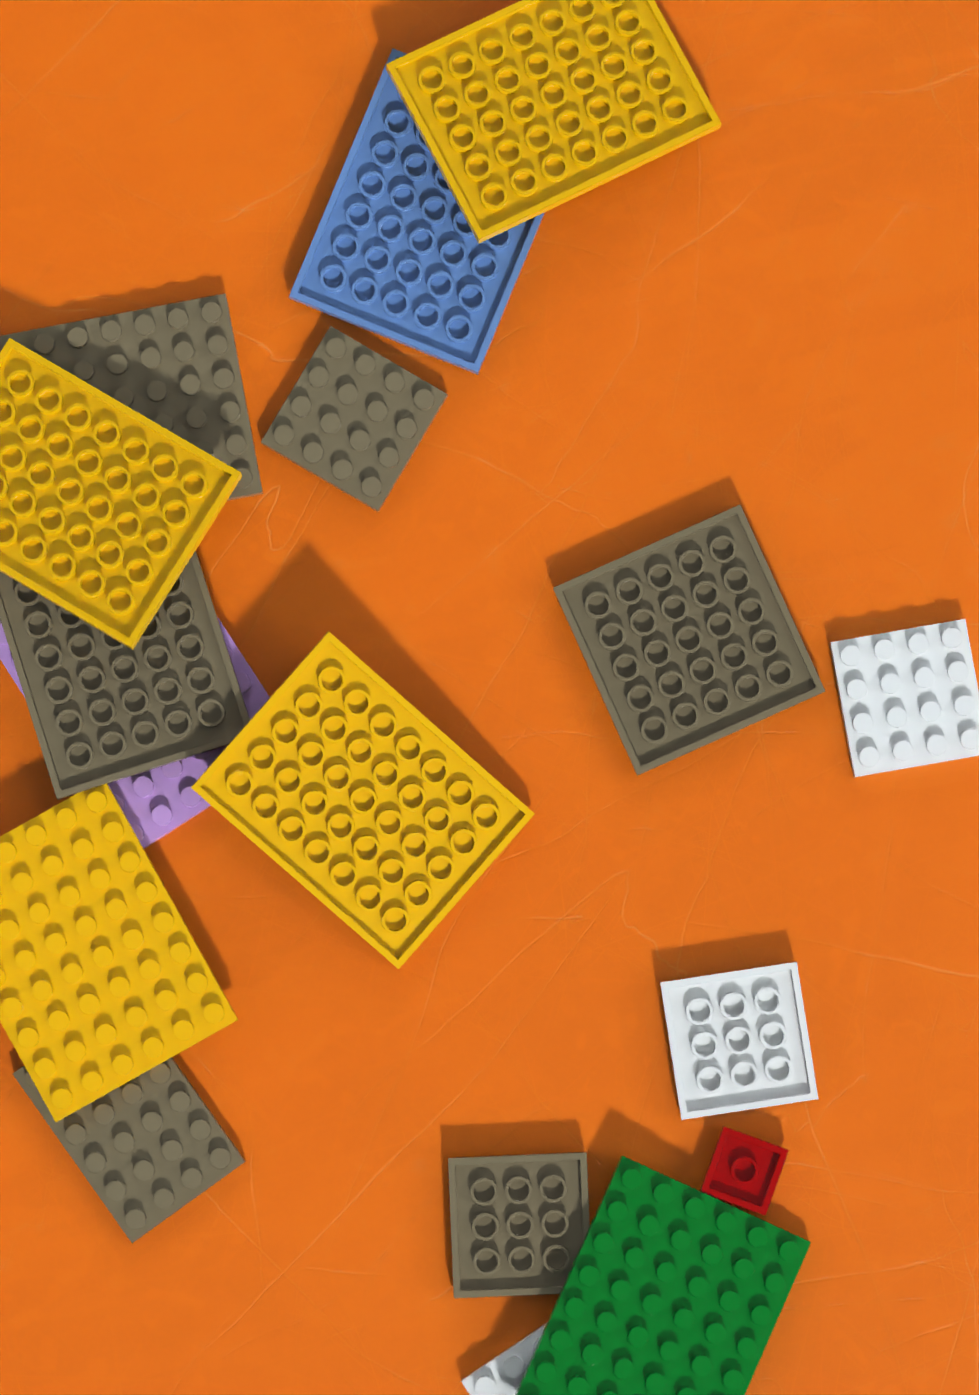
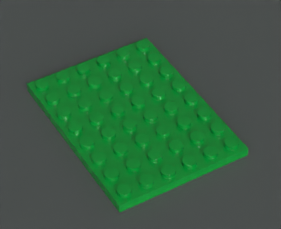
[515,1156,811,1395]

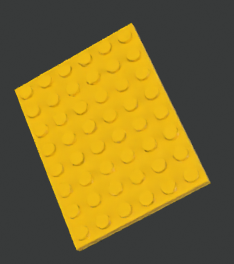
[386,0,722,244]
[0,338,242,650]
[191,631,535,969]
[0,784,239,1122]

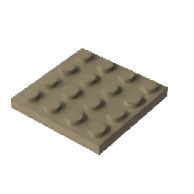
[261,326,448,512]
[448,1152,590,1298]

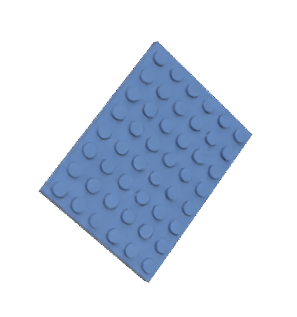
[289,48,545,375]

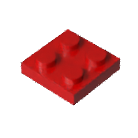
[700,1126,789,1216]

